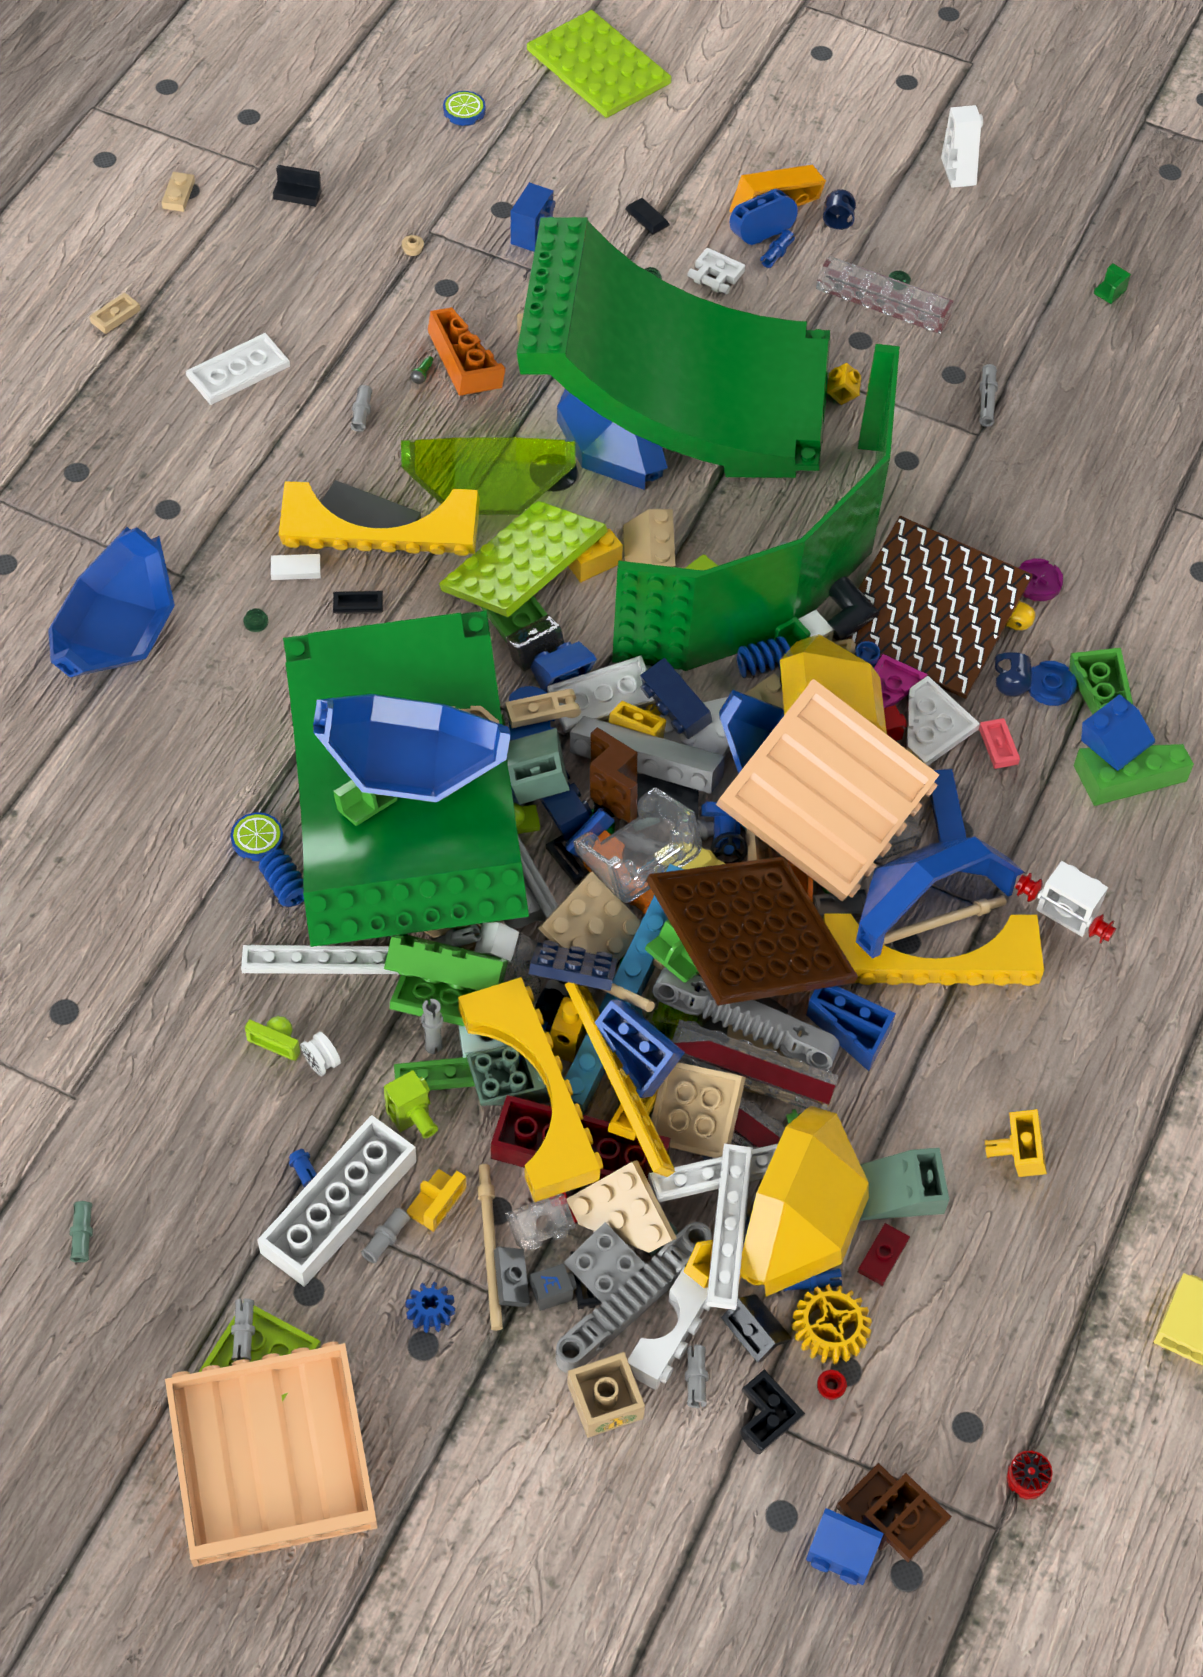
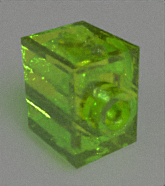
[652,1001,699,1042]

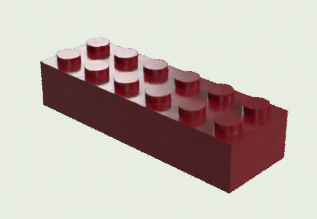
[491,1095,671,1186]

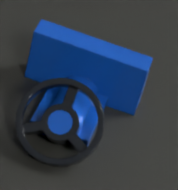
[701,802,748,864]

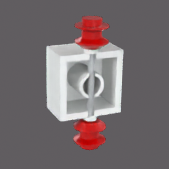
[1015,861,1117,944]

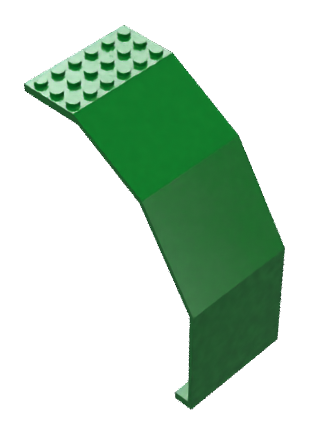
[612,344,900,671]

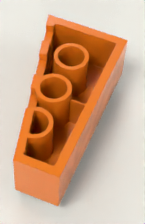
[428,307,506,396]

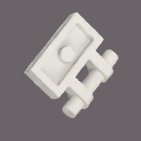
[687,248,745,294]

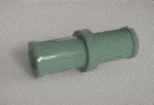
[69,1201,93,1263]

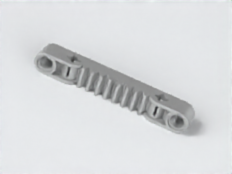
[652,967,840,1071]
[555,1222,712,1373]

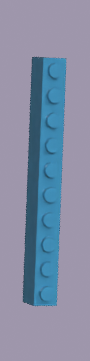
[564,864,684,1115]

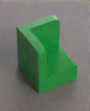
[1094,263,1131,304]
[774,616,811,648]

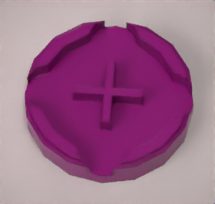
[1018,558,1063,601]

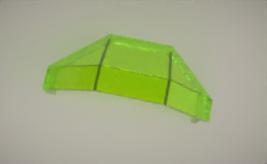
[401,437,575,515]

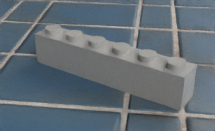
[570,716,725,794]

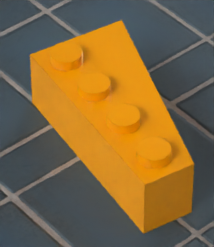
[729,164,826,213]

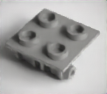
[563,1222,645,1303]

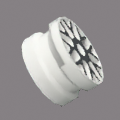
[300,1032,341,1076]

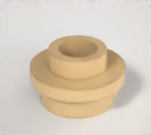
[402,235,424,256]

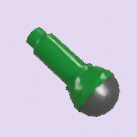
[410,356,434,384]

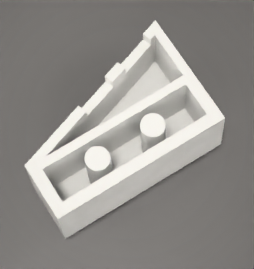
[941,105,983,188]

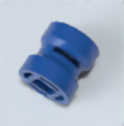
[855,641,880,668]

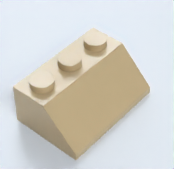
[623,509,676,567]

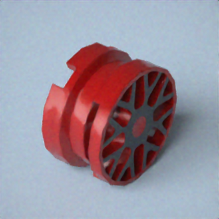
[1006,1450,1053,1499]

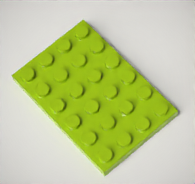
[527,9,672,118]
[439,501,608,617]

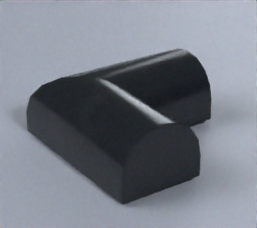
[827,576,879,641]
[740,1369,805,1455]

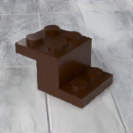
[590,727,638,824]
[836,1463,952,1563]

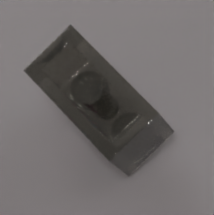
[505,615,565,672]

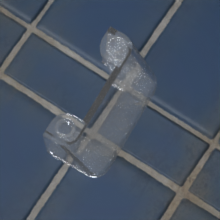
[573,787,702,903]

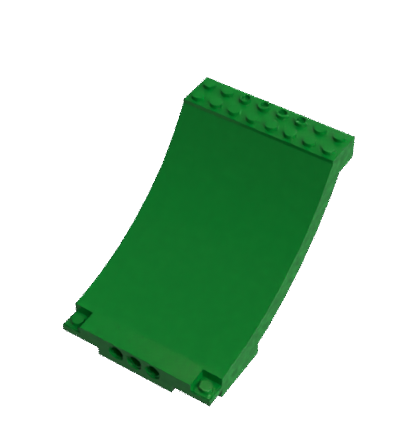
[516,217,830,478]
[283,610,529,947]

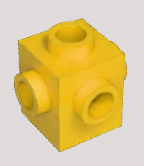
[827,362,861,405]

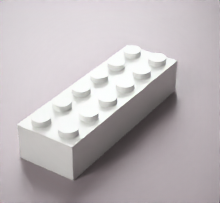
[257,1115,417,1287]

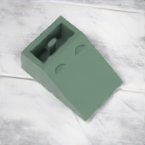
[507,728,570,804]
[466,1045,552,1106]
[860,1148,949,1221]

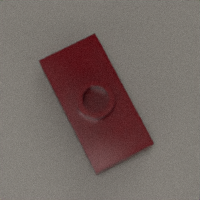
[857,1223,910,1286]

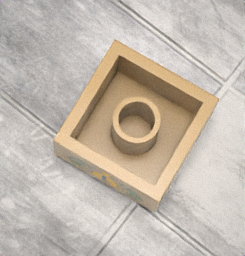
[567,1352,645,1438]

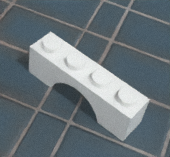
[628,1266,711,1390]

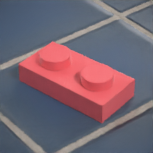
[979,718,1020,769]

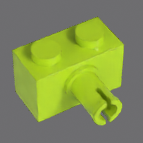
[384,1070,438,1139]

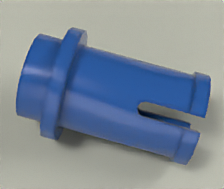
[289,1149,317,1187]

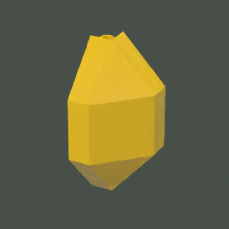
[780,634,887,734]
[740,1105,869,1297]

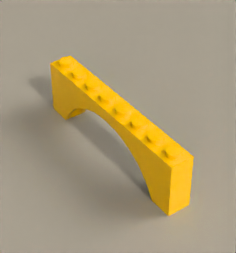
[279,481,480,556]
[823,914,1044,986]
[458,977,603,1202]

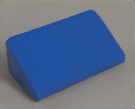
[565,808,615,857]

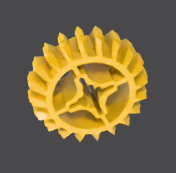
[792,1284,872,1365]

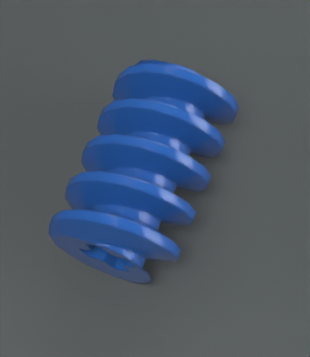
[737,636,790,678]
[259,849,304,907]

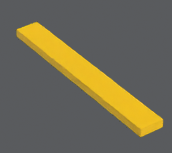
[565,982,675,1177]

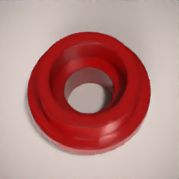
[817,1370,847,1400]

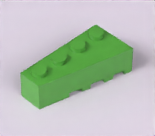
[1069,648,1133,715]
[1073,744,1194,806]
[384,934,509,991]

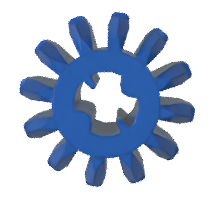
[406,1281,455,1334]

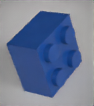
[511,182,556,252]

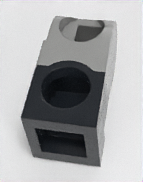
[535,979,571,1026]

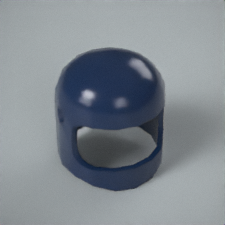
[823,189,856,230]
[995,652,1032,697]

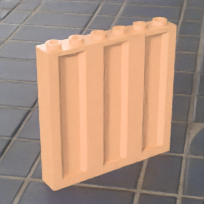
[716,679,939,901]
[165,1342,377,1567]

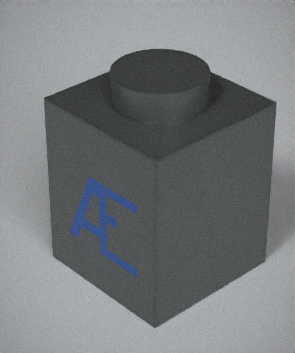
[530,1263,577,1311]

